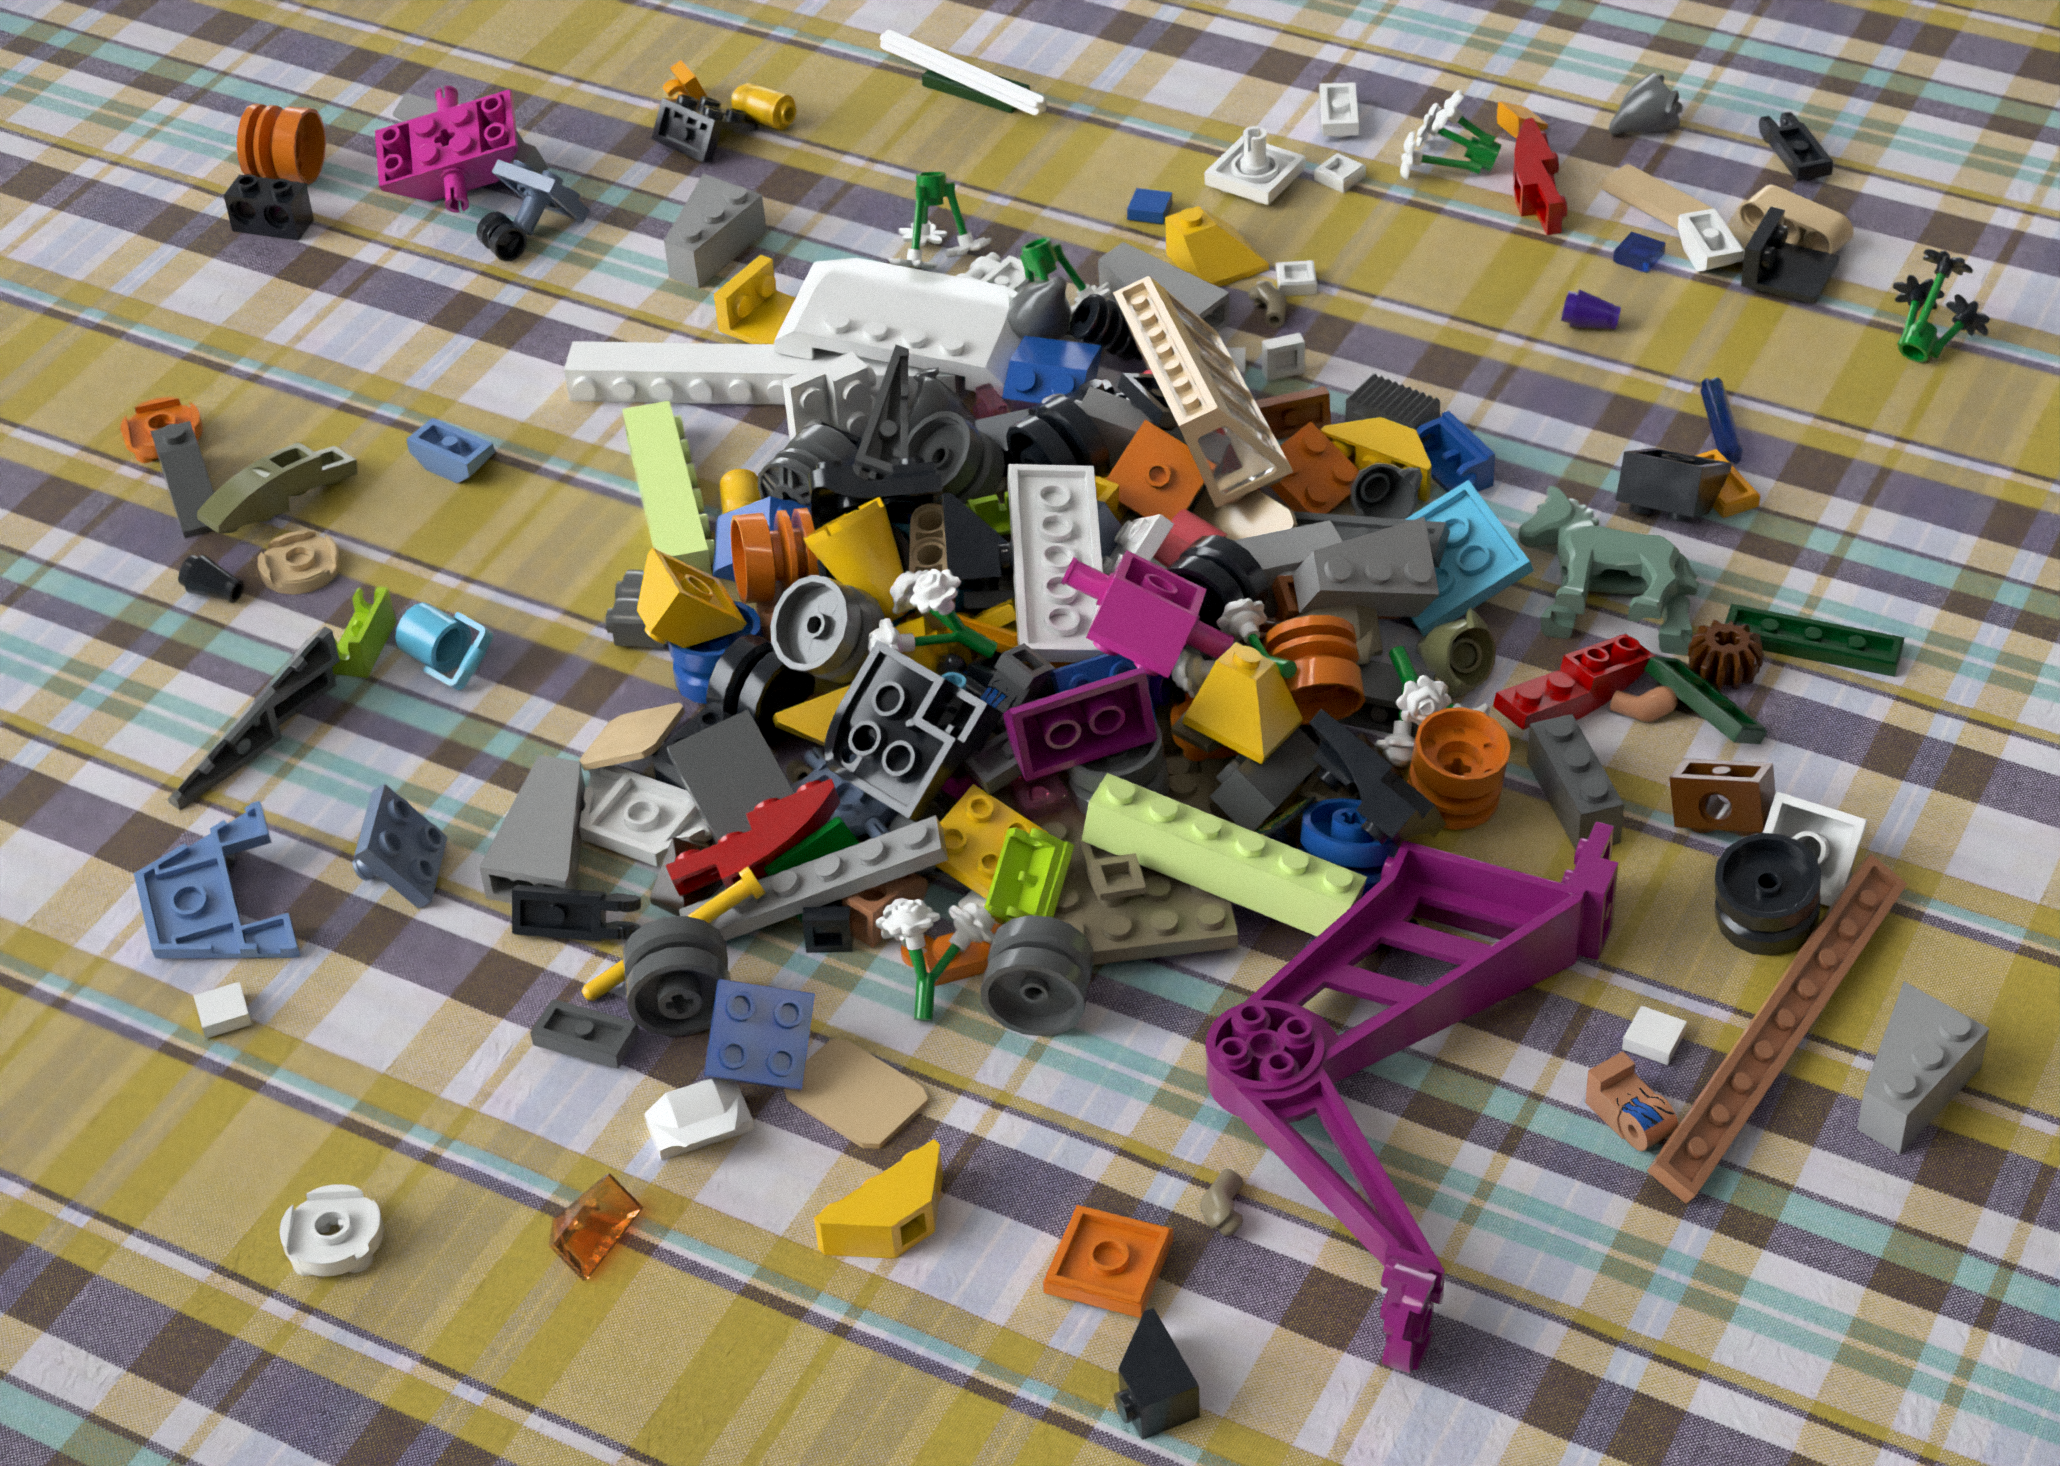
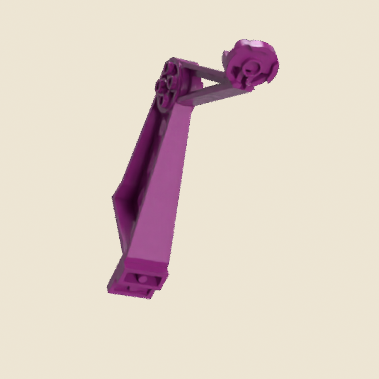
[1206,821,1618,1374]

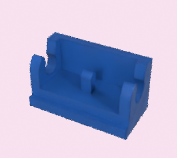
[1416,411,1495,493]

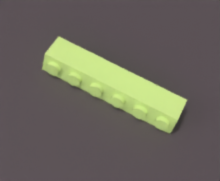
[622,401,714,575]
[1081,773,1367,937]

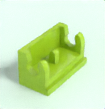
[332,586,396,678]
[984,827,1075,925]

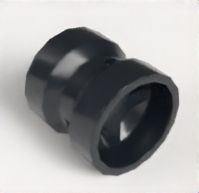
[476,211,527,262]

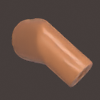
[1610,686,1678,722]

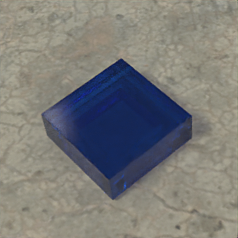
[1613,232,1666,273]

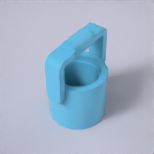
[395,602,493,690]

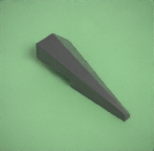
[853,345,909,524]
[168,626,340,810]

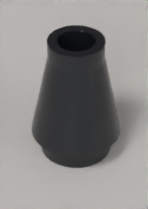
[178,555,244,603]

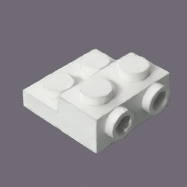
[782,351,877,441]

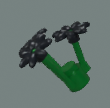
[1893,249,1990,362]

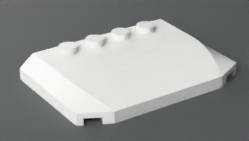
[774,258,1022,396]

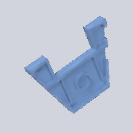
[134,801,301,959]

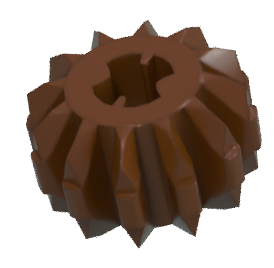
[1688,619,1764,690]

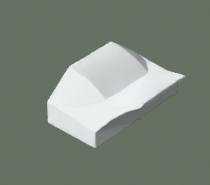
[1678,208,1745,272]
[644,1078,754,1161]

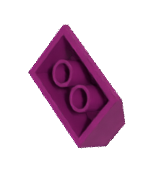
[1003,667,1157,782]

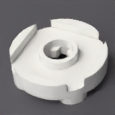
[279,1184,384,1276]

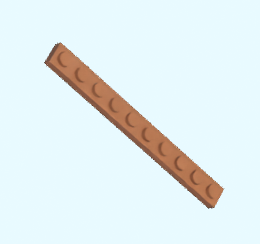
[1647,854,1907,1204]

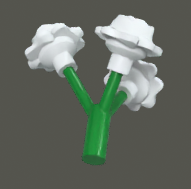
[868,569,997,658]
[1172,598,1297,698]
[1374,646,1491,768]
[876,898,995,1021]

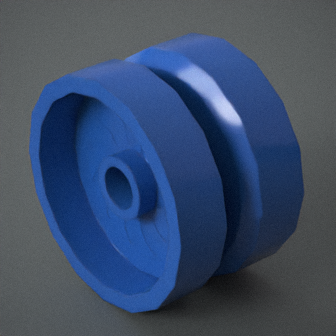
[668,601,763,704]
[1298,798,1400,898]

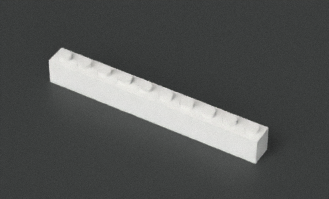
[564,341,962,407]

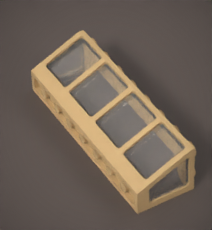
[1113,276,1293,508]

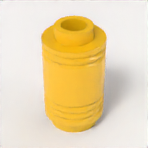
[731,83,796,130]
[719,469,762,514]

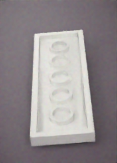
[1007,464,1105,662]

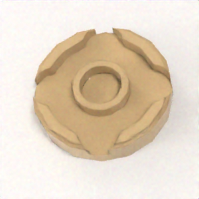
[258,530,342,595]

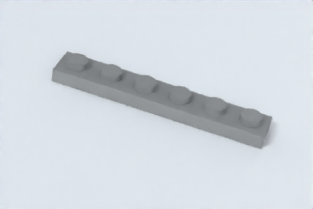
[679,815,948,941]

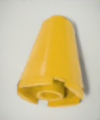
[804,497,908,622]

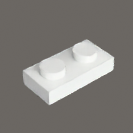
[1319,83,1359,138]

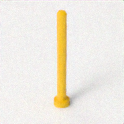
[581,866,766,1001]

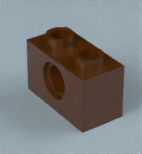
[1669,758,1776,836]

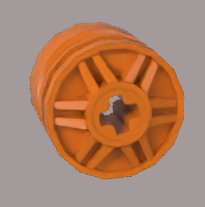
[236,103,326,185]
[730,508,820,604]
[1263,615,1365,725]
[1407,707,1511,830]

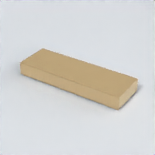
[1602,163,1713,230]

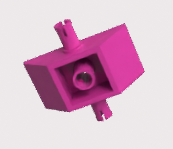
[375,85,519,213]
[1061,550,1235,678]

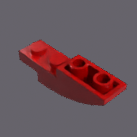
[1513,118,1568,235]
[1493,633,1656,730]
[666,778,840,896]

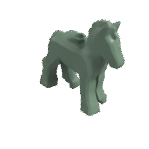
[1518,486,1700,656]

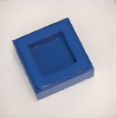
[1127,188,1173,224]

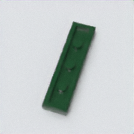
[1725,604,1905,677]

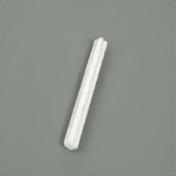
[880,29,1047,117]

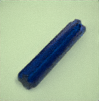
[1700,377,1743,464]

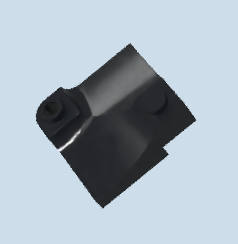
[808,457,943,530]
[824,639,1003,822]
[1309,709,1446,848]

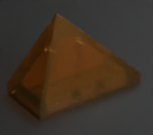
[549,1173,644,1281]

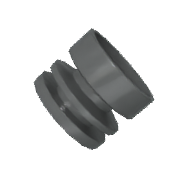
[758,424,858,506]

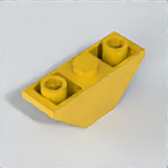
[1320,417,1432,502]
[814,1139,943,1259]

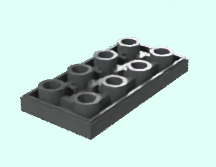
[667,709,794,879]

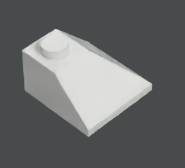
[1763,791,1868,906]

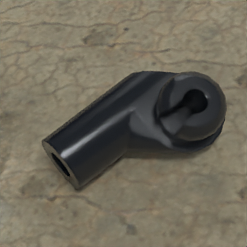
[936,653,988,699]

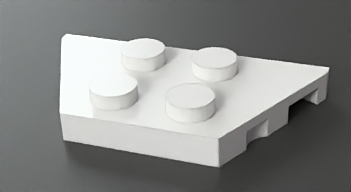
[579,765,713,867]

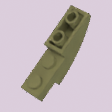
[197,442,358,534]

